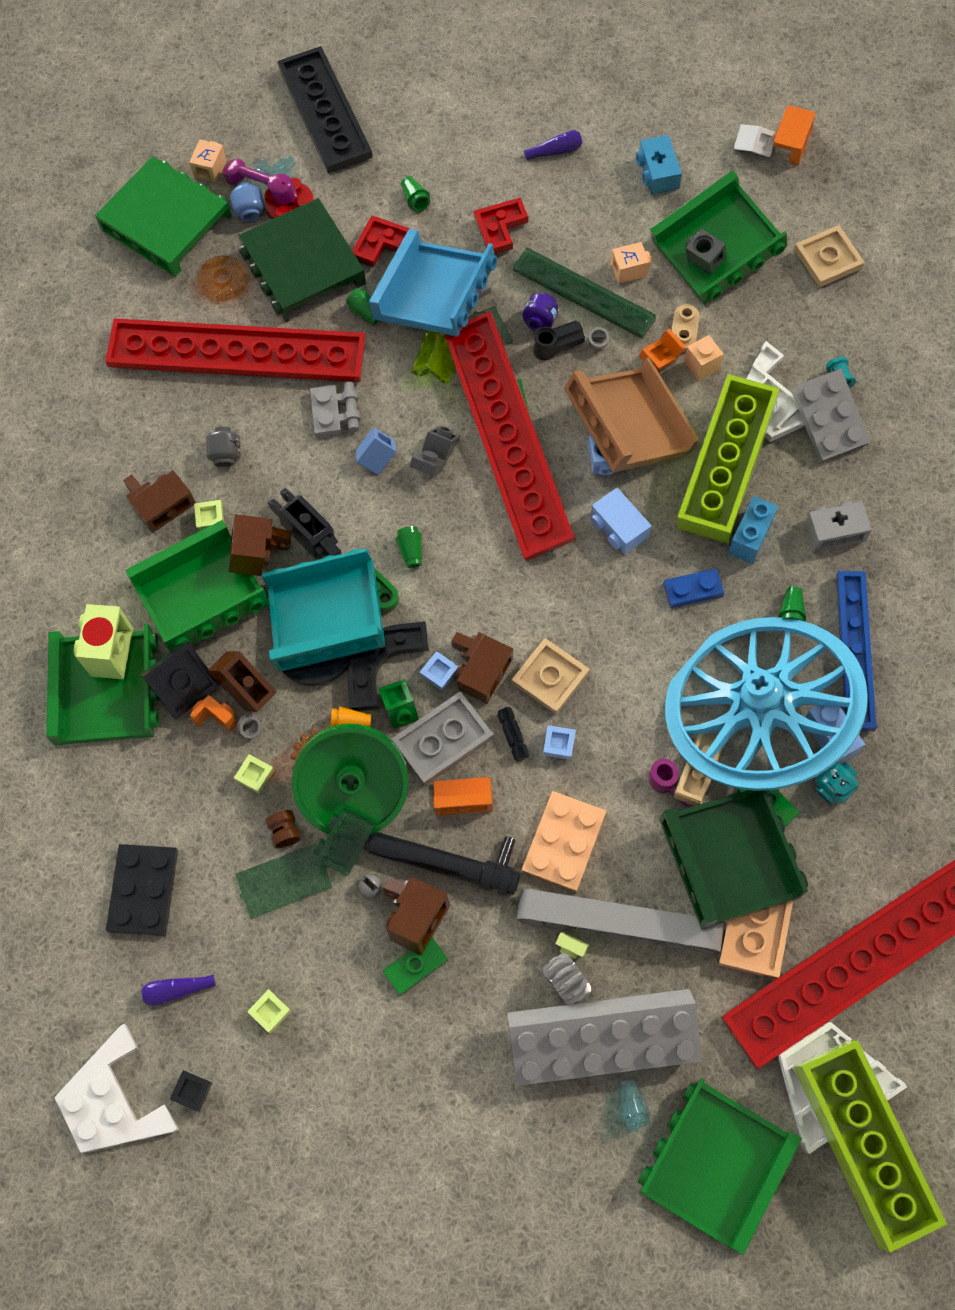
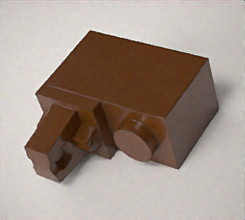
[123,470,196,533]
[229,514,292,576]
[451,632,513,704]
[207,651,276,712]
[383,877,450,955]

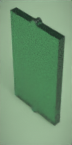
[235,843,332,919]

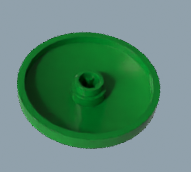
[291,724,409,838]

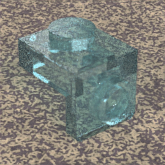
[252,155,297,176]

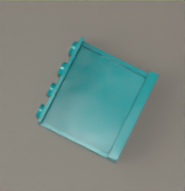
[261,548,386,672]

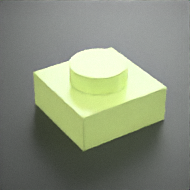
[194,500,224,532]
[234,754,275,794]
[555,932,590,959]
[247,989,292,1034]

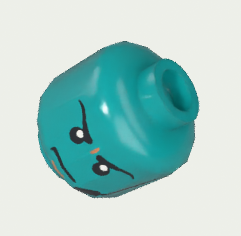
[815,762,859,805]

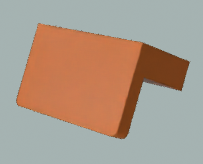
[773,105,816,165]
[433,777,493,815]

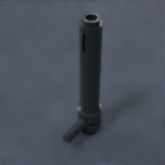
[364,831,521,896]

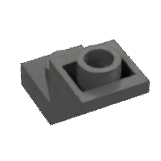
[410,426,460,476]

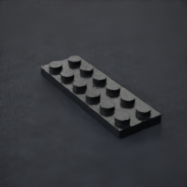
[277,46,373,173]

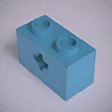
[636,135,682,195]
[728,496,778,564]

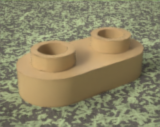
[671,304,699,353]

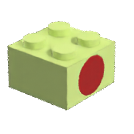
[74,604,133,679]

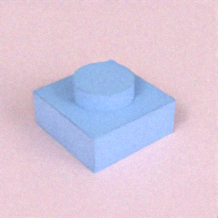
[420,651,459,691]
[543,725,576,760]

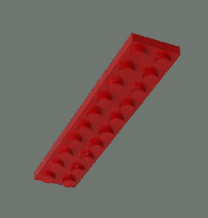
[444,310,576,561]
[105,318,366,382]
[721,860,955,1070]

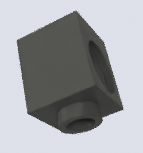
[685,229,727,275]

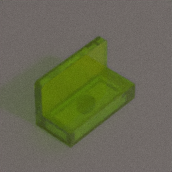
[411,330,455,384]

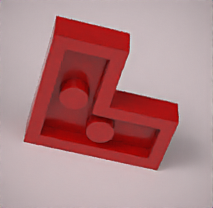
[474,197,528,254]
[352,215,410,267]

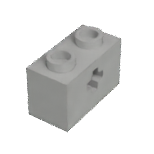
[805,501,872,552]

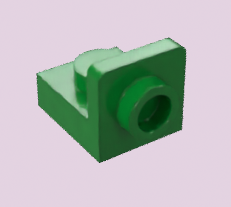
[378,679,419,729]

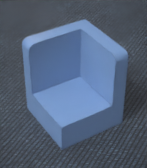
[356,427,397,475]

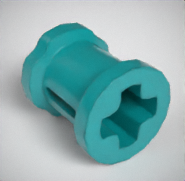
[826,356,856,388]

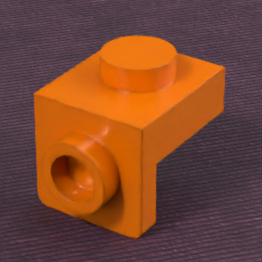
[638,329,685,372]
[190,695,237,732]

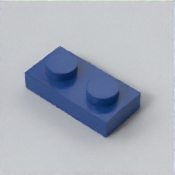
[663,568,724,608]

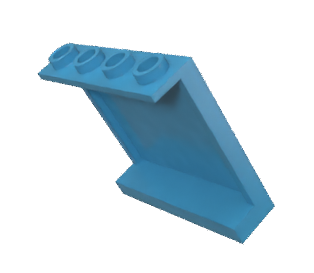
[369,229,497,337]

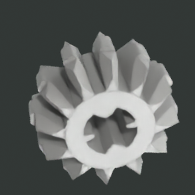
[543,953,591,1005]

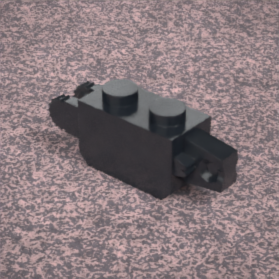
[267,488,342,559]

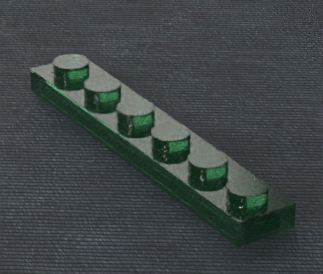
[513,247,656,339]

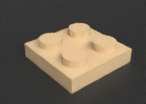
[794,225,865,287]
[511,638,590,715]

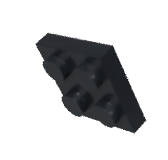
[141,640,220,720]

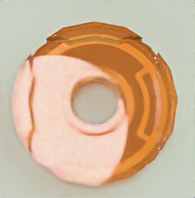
[197,255,248,301]

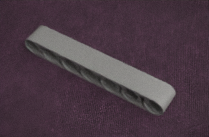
[516,889,724,954]

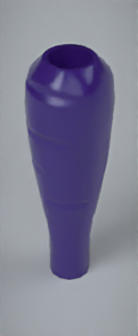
[524,130,582,160]
[142,975,216,1006]

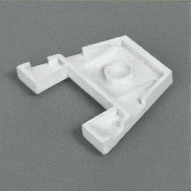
[746,341,805,442]
[778,1022,907,1154]
[54,1024,179,1153]

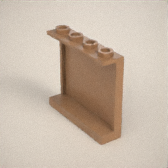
[564,358,700,473]

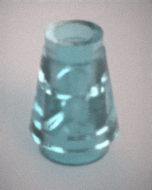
[618,1080,651,1130]

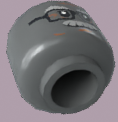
[206,426,241,467]

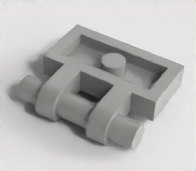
[310,382,361,438]

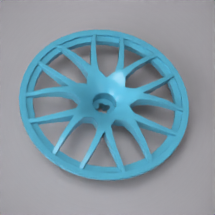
[665,617,868,791]

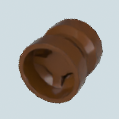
[265,810,301,848]

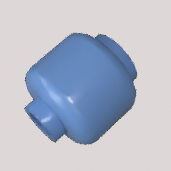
[230,183,265,222]

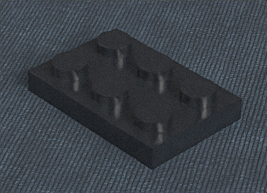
[106,844,178,936]

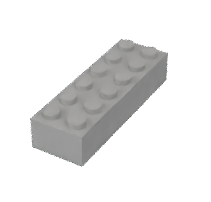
[507,989,702,1086]

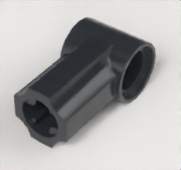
[533,320,585,360]

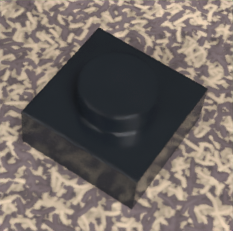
[170,1070,213,1112]

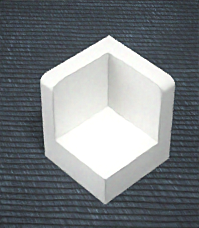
[734,124,777,157]

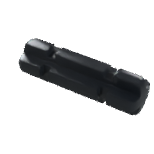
[498,707,529,761]

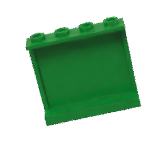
[95,156,232,277]
[650,170,787,304]
[125,520,270,652]
[46,623,159,745]
[637,1078,802,1255]

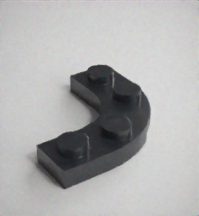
[348,621,429,711]

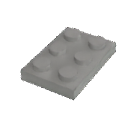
[791,369,870,462]
[391,691,494,786]

